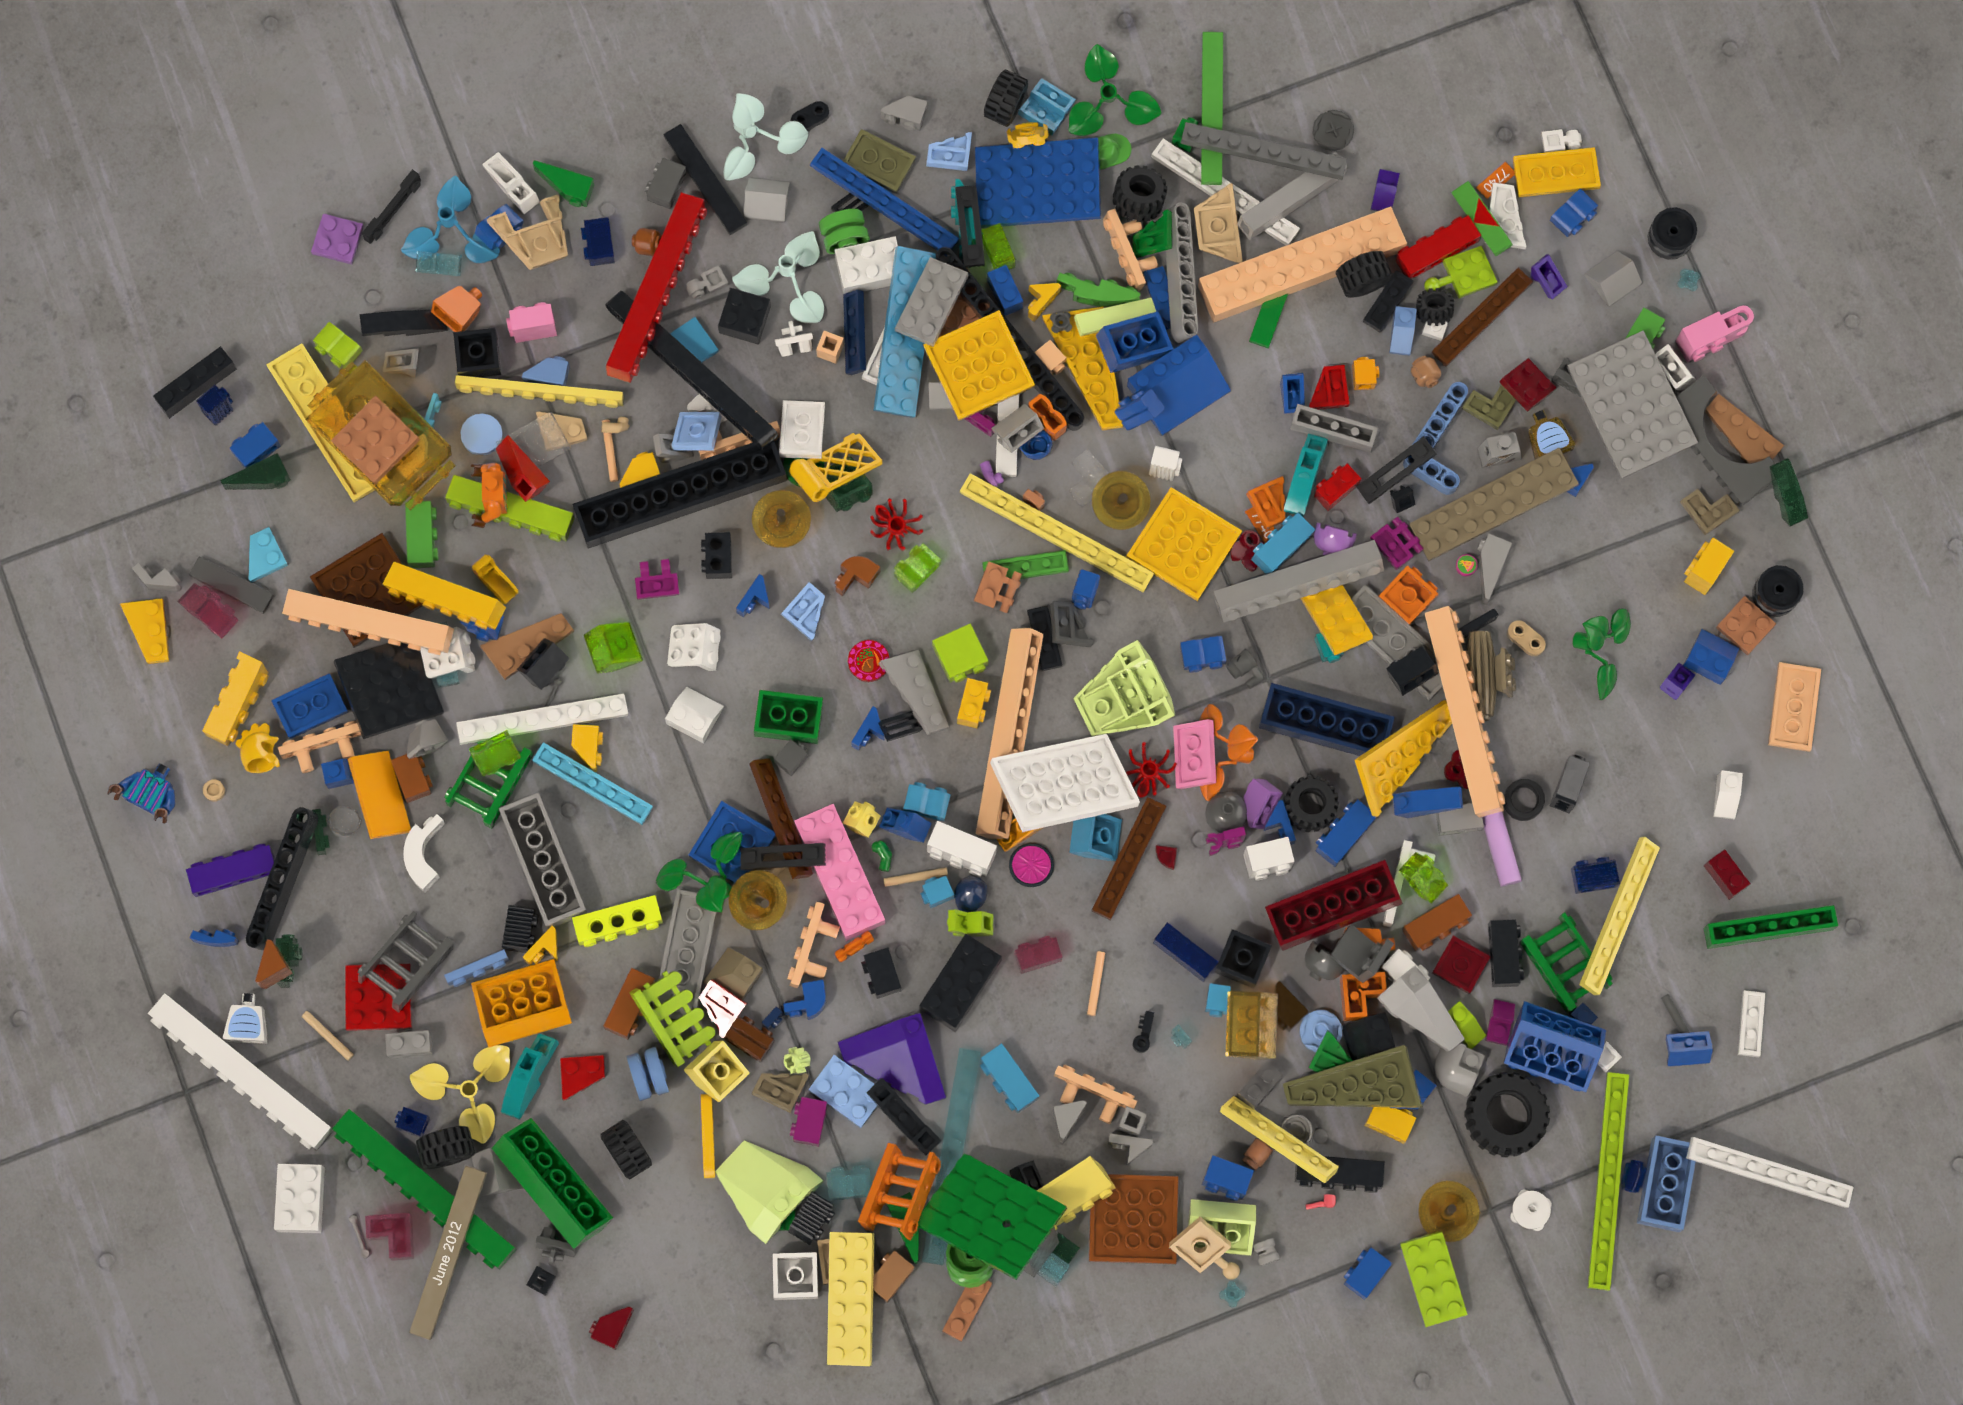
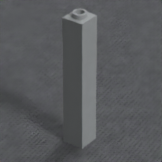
[1237,152,1348,240]

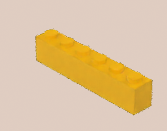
[383,562,506,630]

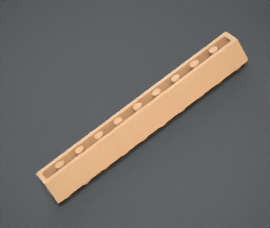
[1425,606,1505,818]
[976,628,1044,839]

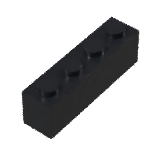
[153,346,237,419]
[1294,1156,1385,1193]

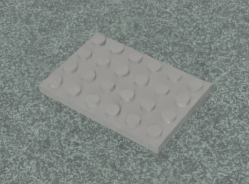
[1567,330,1698,479]

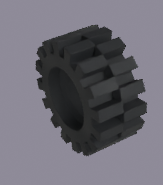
[1416,288,1454,326]

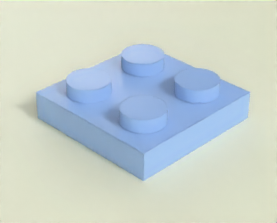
[672,412,722,451]

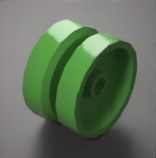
[819,209,870,254]
[946,1244,994,1288]

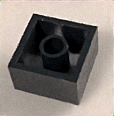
[718,288,771,345]
[453,328,501,378]
[1214,929,1272,989]

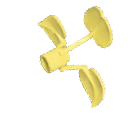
[410,1045,510,1144]

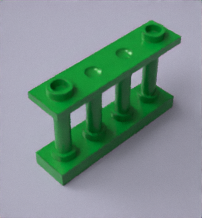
[444,739,533,829]
[1520,912,1613,1014]

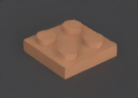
[1716,596,1776,655]

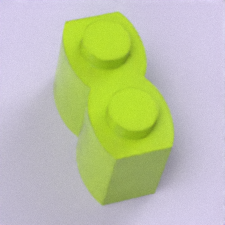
[313,322,363,370]

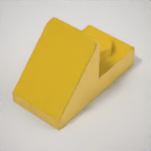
[1028,283,1061,322]
[523,926,558,966]

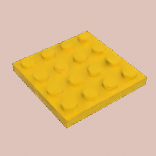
[923,310,1035,421]
[1126,487,1242,601]

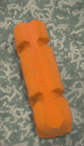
[835,931,874,962]

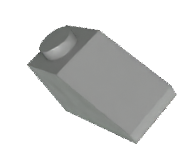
[407,719,448,759]

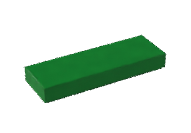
[1249,294,1288,349]

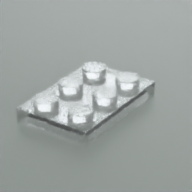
[496,412,572,467]

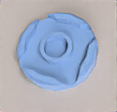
[460,413,503,455]
[1299,1010,1342,1053]

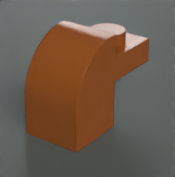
[835,556,881,596]

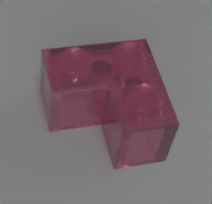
[177,583,239,639]
[365,1213,414,1261]

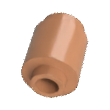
[1242,1138,1273,1171]

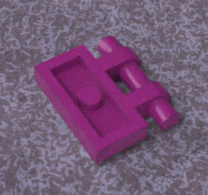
[1370,517,1424,570]

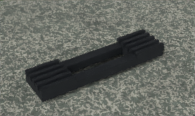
[362,169,421,244]
[955,185,985,268]
[1356,437,1437,504]
[741,843,826,871]

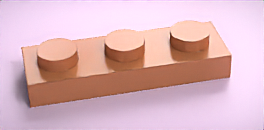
[942,1281,992,1342]

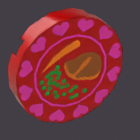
[848,640,889,683]

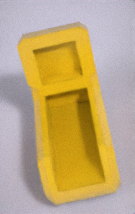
[472,554,519,604]

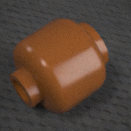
[632,228,662,256]

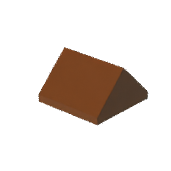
[255,939,293,989]

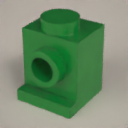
[1172,117,1199,153]

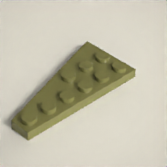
[1283,1045,1423,1108]

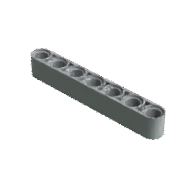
[1166,202,1198,343]

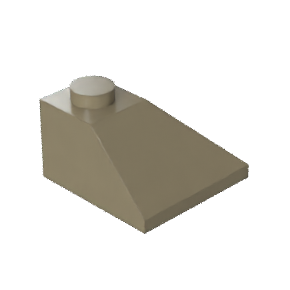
[703,947,763,1000]

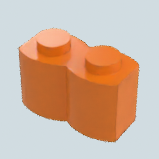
[1028,394,1067,441]

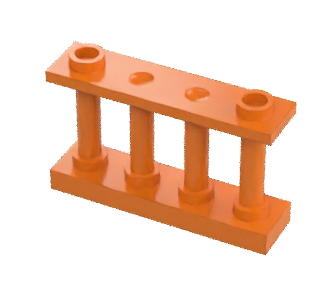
[858,1143,941,1240]

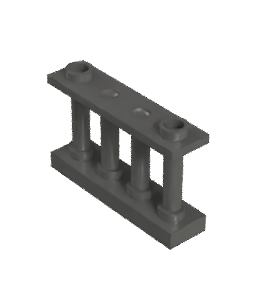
[358,911,454,1012]

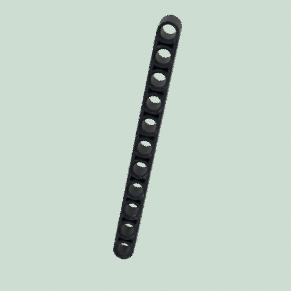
[936,247,1084,431]
[605,291,778,450]

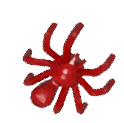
[870,498,923,551]
[1126,742,1177,798]

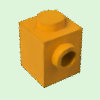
[1352,357,1379,390]

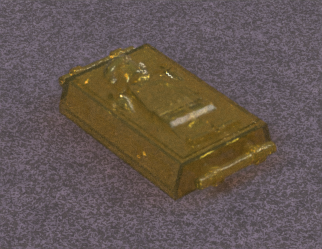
[305,360,456,510]

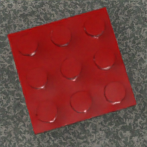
[345,963,412,1031]

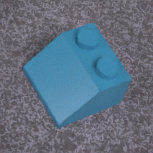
[1069,814,1122,861]

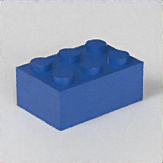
[1096,311,1173,373]

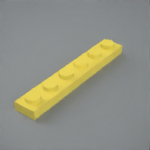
[1220,1096,1338,1183]

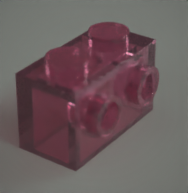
[1014,936,1062,974]

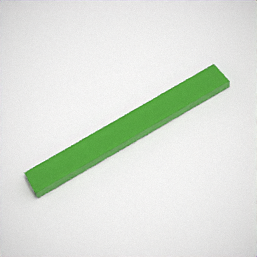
[1201,32,1223,185]

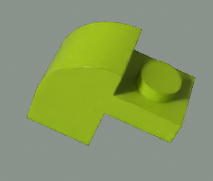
[947,909,993,937]

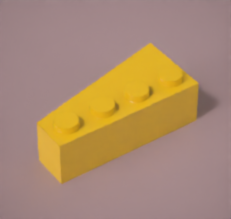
[202,651,269,746]

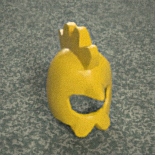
[235,723,280,773]

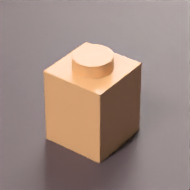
[816,331,844,364]
[1034,340,1066,375]

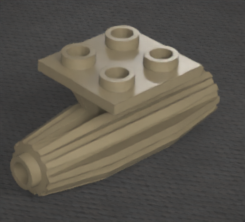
[1467,631,1516,721]

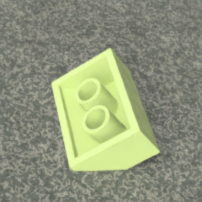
[1188,1199,1256,1256]

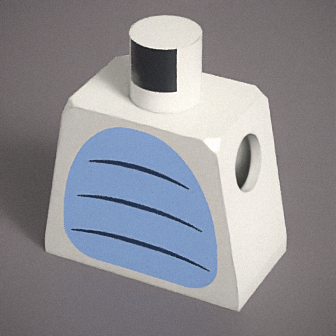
[223,993,267,1044]

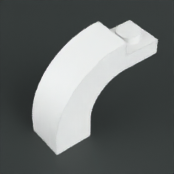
[403,814,445,893]

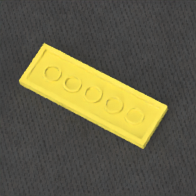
[827,1232,874,1366]

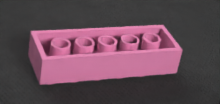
[794,804,885,941]

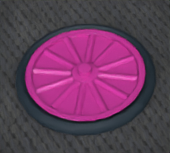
[1009,843,1054,887]

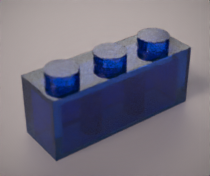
[1153,922,1218,982]

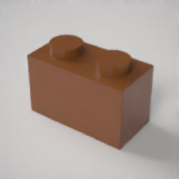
[391,754,433,803]

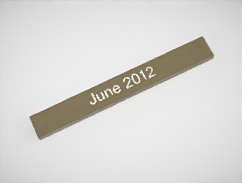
[409,1166,487,1340]

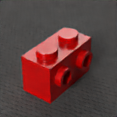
[1314,463,1362,511]

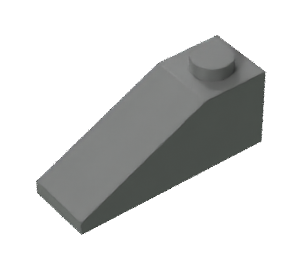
[1477,533,1512,604]

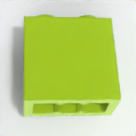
[932,623,988,683]

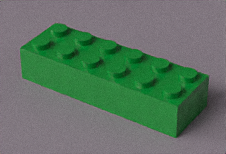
[491,1118,613,1249]

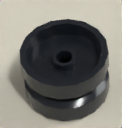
[1647,207,1697,260]
[1752,565,1803,617]

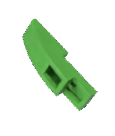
[1057,273,1141,307]

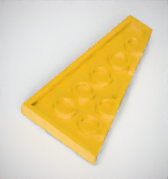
[1042,307,1123,430]
[1355,700,1452,817]

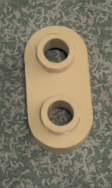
[1507,621,1546,656]

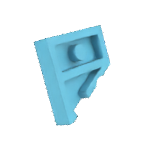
[249,527,288,583]

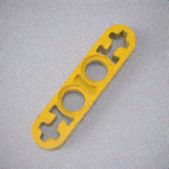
[701,1094,715,1178]

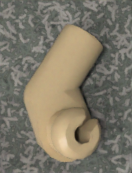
[601,417,630,433]

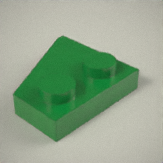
[1309,1030,1352,1072]

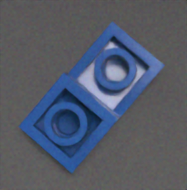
[190,929,239,947]

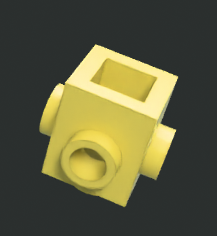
[842,802,881,838]

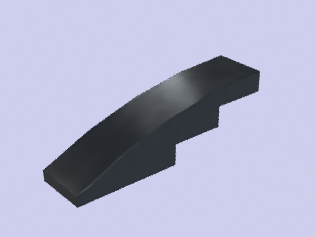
[359,310,448,336]

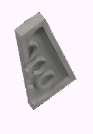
[878,650,949,735]

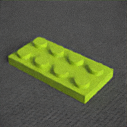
[1400,1231,1468,1327]

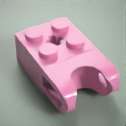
[1675,305,1754,363]

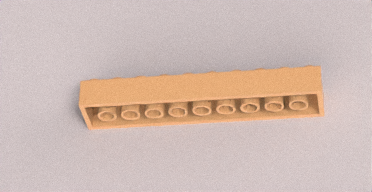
[1198,207,1407,323]

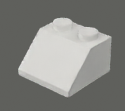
[665,687,724,744]

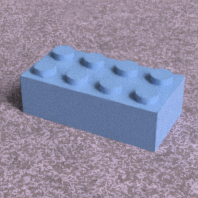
[1637,1136,1696,1232]

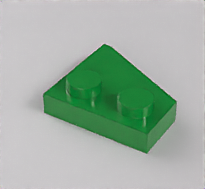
[1133,209,1172,258]

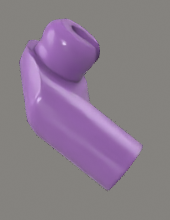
[980,461,1004,486]

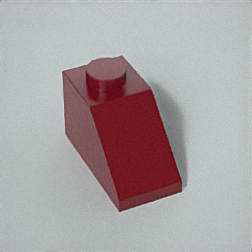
[589,1307,634,1350]

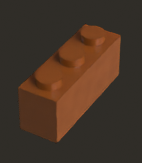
[1402,894,1472,951]
[603,968,656,1040]

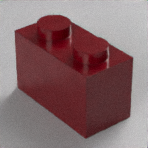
[1704,849,1751,900]

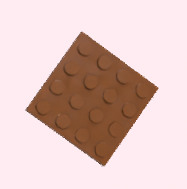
[1089,1174,1178,1265]

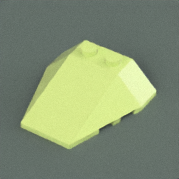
[1073,640,1175,736]
[715,1140,823,1244]

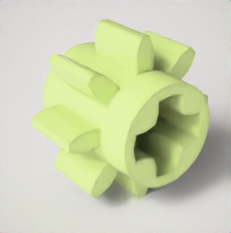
[784,1047,810,1074]

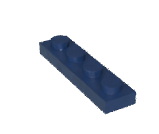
[843,289,866,376]

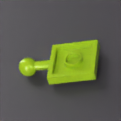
[1424,246,1498,299]

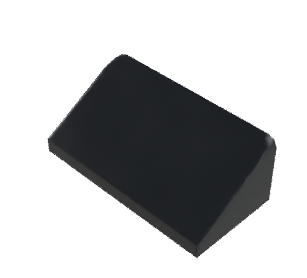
[1009,1160,1044,1191]

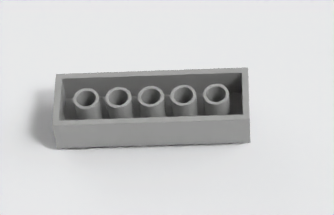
[499,792,587,930]

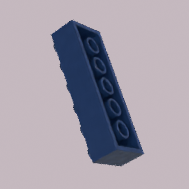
[1259,683,1395,756]

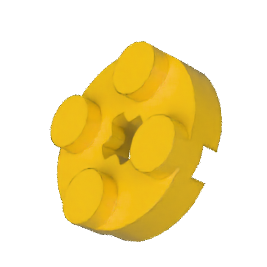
[1007,122,1049,148]

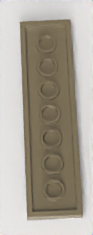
[1409,448,1579,562]

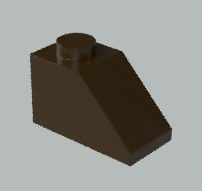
[1274,981,1309,1032]

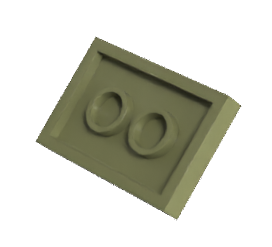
[843,129,916,194]

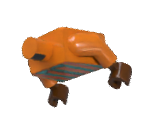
[471,463,507,528]

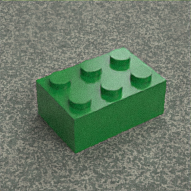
[754,690,823,744]

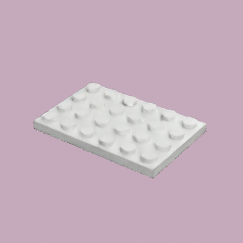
[990,734,1140,832]

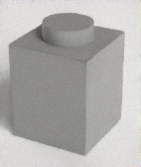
[1117,1106,1147,1138]

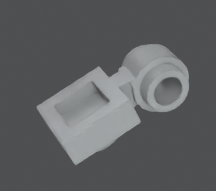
[686,265,728,299]

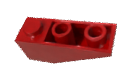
[496,435,550,502]

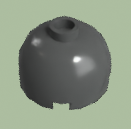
[1205,791,1247,833]
[1305,941,1345,981]

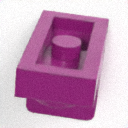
[964,409,996,437]
[1485,999,1515,1046]

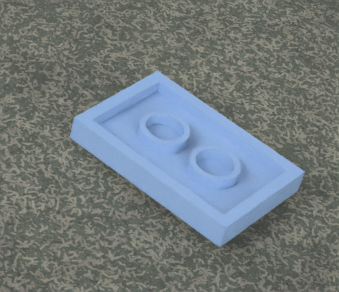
[808,1055,877,1128]

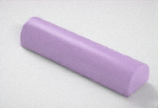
[1482,811,1522,887]

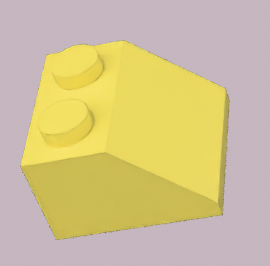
[684,1040,750,1102]

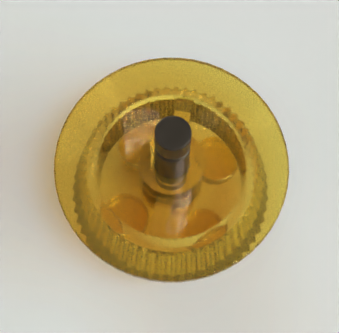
[729,870,787,930]
[1418,1181,1480,1242]

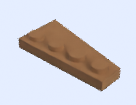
[1705,394,1784,464]
[480,613,574,680]

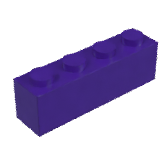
[186,844,275,897]

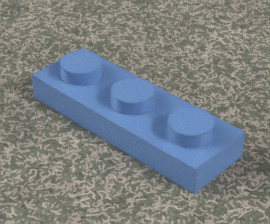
[444,950,509,987]

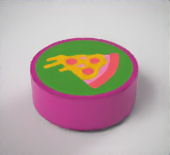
[1456,554,1477,577]

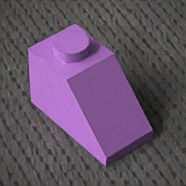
[1244,778,1283,829]

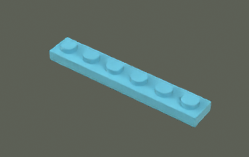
[532,742,653,825]

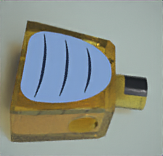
[1528,410,1576,459]

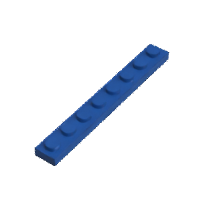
[810,148,959,257]

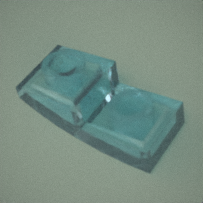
[415,251,462,276]

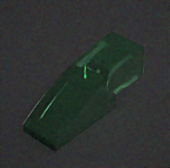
[1769,458,1808,527]

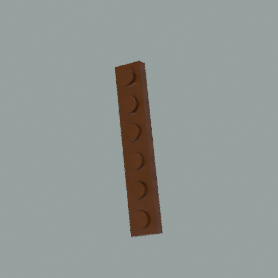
[1431,267,1533,367]
[749,758,813,879]
[1091,797,1166,921]

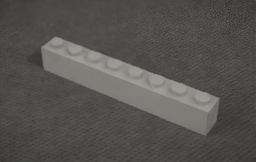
[1214,540,1384,623]

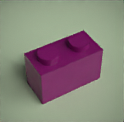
[790,1097,828,1147]

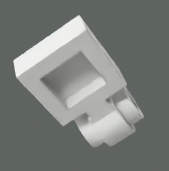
[1541,129,1582,153]

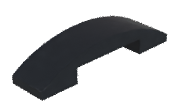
[866,1078,942,1156]

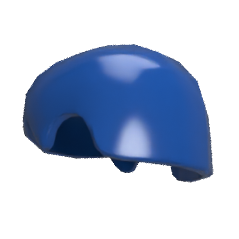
[1020,430,1053,460]

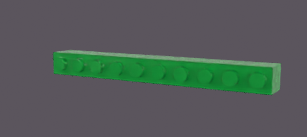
[332,1109,516,1270]

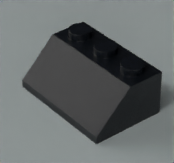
[1342,1012,1396,1061]

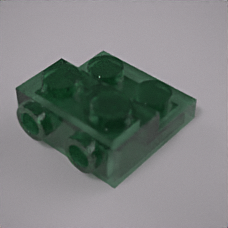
[823,457,873,512]
[276,934,303,988]

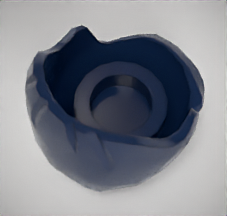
[954,875,988,913]

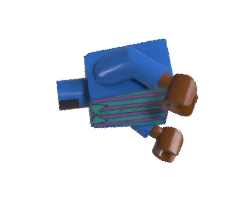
[107,763,175,824]

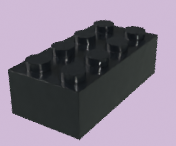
[919,934,1002,1032]

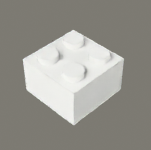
[1243,837,1295,881]
[773,1252,818,1300]

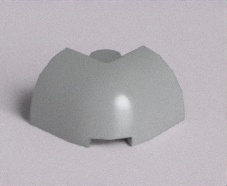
[1434,1043,1485,1097]

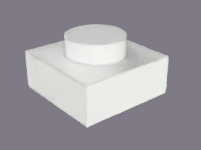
[1422,321,1448,341]

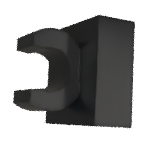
[1390,485,1416,513]
[526,1266,556,1296]

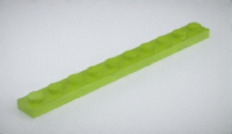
[1587,1072,1629,1291]

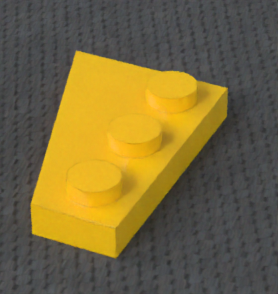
[120,598,169,664]

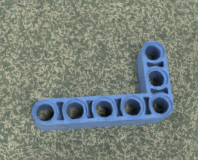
[1403,382,1468,495]

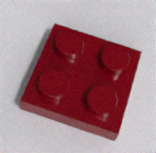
[1499,358,1557,412]
[1432,935,1491,994]

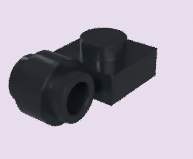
[1132,1011,1155,1053]

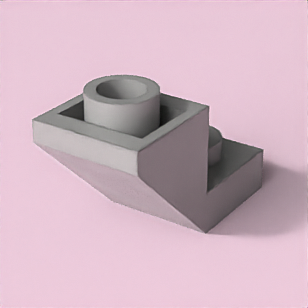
[132,563,181,592]

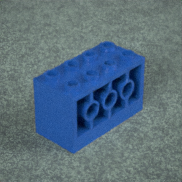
[1504,1001,1606,1092]

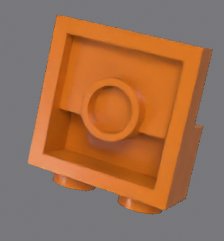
[1378,565,1438,625]

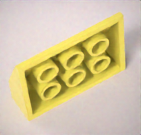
[1037,1156,1116,1230]

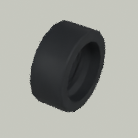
[1503,779,1545,821]

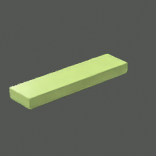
[1074,297,1156,336]

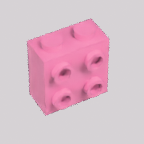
[506,302,557,343]

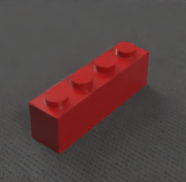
[1396,215,1481,279]

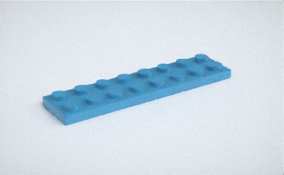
[873,246,936,418]

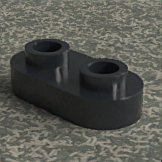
[791,101,829,131]

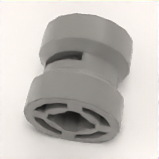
[1253,1238,1280,1266]

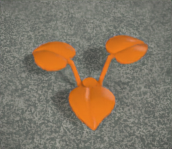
[1199,704,1258,801]

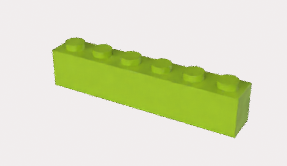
[445,475,575,542]

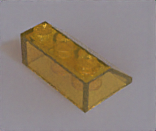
[1226,991,1278,1060]

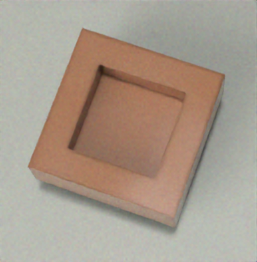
[1023,489,1045,511]

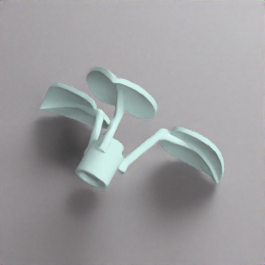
[724,93,808,180]
[732,231,824,323]

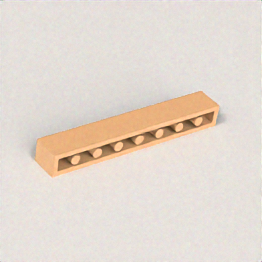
[282,589,454,656]

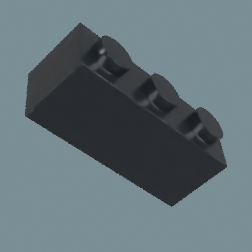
[1488,919,1524,987]

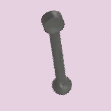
[545,678,562,707]

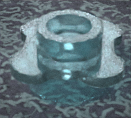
[1677,269,1700,291]
[1219,1281,1245,1308]

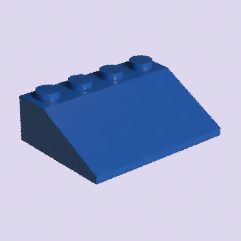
[1127,335,1231,436]

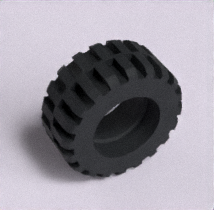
[1464,1072,1550,1157]

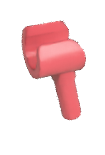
[1306,1194,1336,1210]

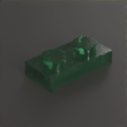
[312,809,330,856]

